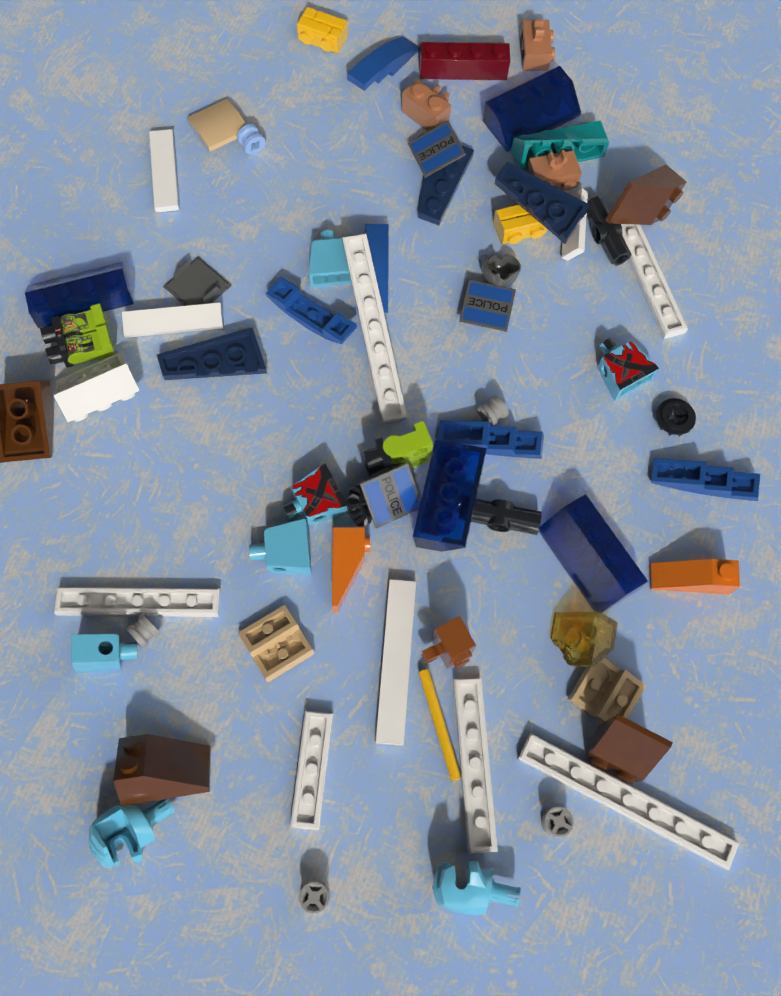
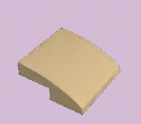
[187,99,246,152]
[238,605,315,683]
[567,654,646,723]

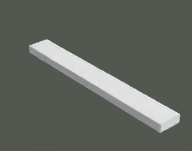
[342,233,407,424]
[518,733,739,870]

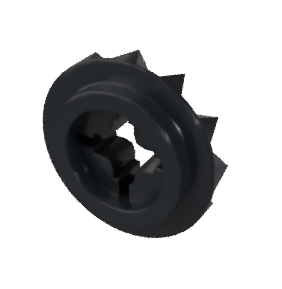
[655,398,696,437]
[346,485,372,527]

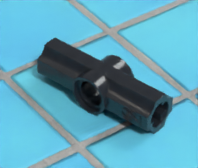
[587,196,632,266]
[460,497,542,535]

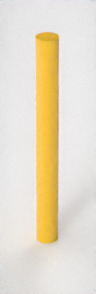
[418,669,462,781]

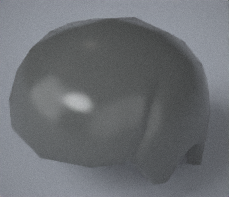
[482,254,521,287]

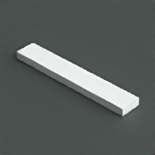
[621,224,688,339]
[376,579,416,746]
[54,587,221,617]
[453,677,498,854]

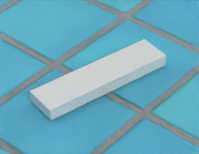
[149,129,179,212]
[122,303,223,338]
[290,711,333,831]

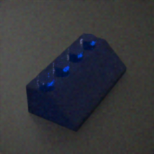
[482,66,581,152]
[25,262,134,328]
[412,440,487,552]
[539,494,648,616]

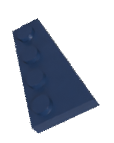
[418,145,474,226]
[494,162,590,244]
[157,327,267,380]

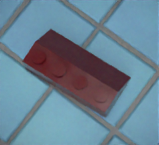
[419,41,510,80]

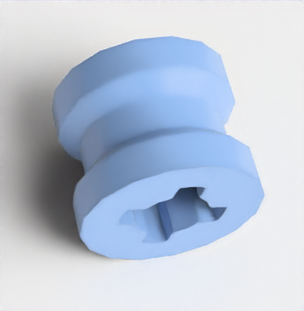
[237,124,266,155]

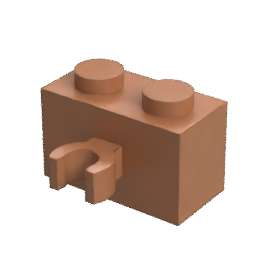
[520,19,555,71]
[402,79,451,132]
[527,150,582,190]

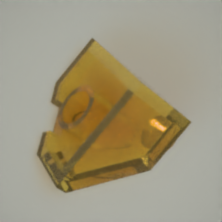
[550,612,618,667]

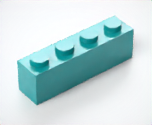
[511,120,609,172]

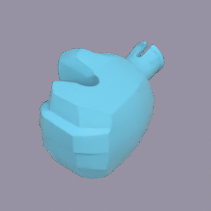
[89,799,175,868]
[432,861,521,915]

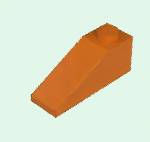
[332,527,370,612]
[650,559,740,595]

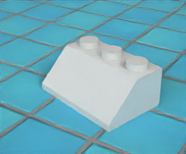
[51,352,139,422]

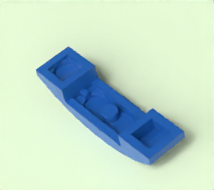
[266,277,357,344]

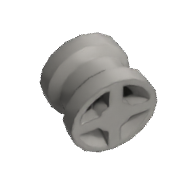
[477,395,509,426]
[126,613,161,648]
[541,806,574,837]
[299,881,330,914]

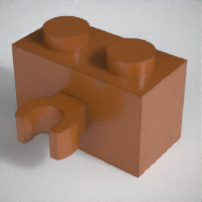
[421,616,476,669]

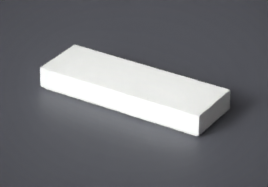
[562,189,588,261]

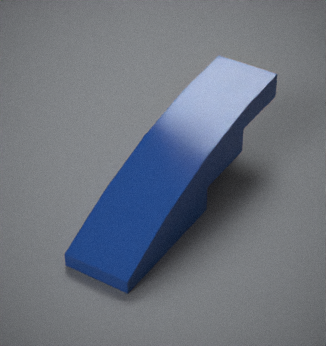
[347,36,419,91]
[365,224,389,313]
[436,420,544,459]
[651,458,760,501]

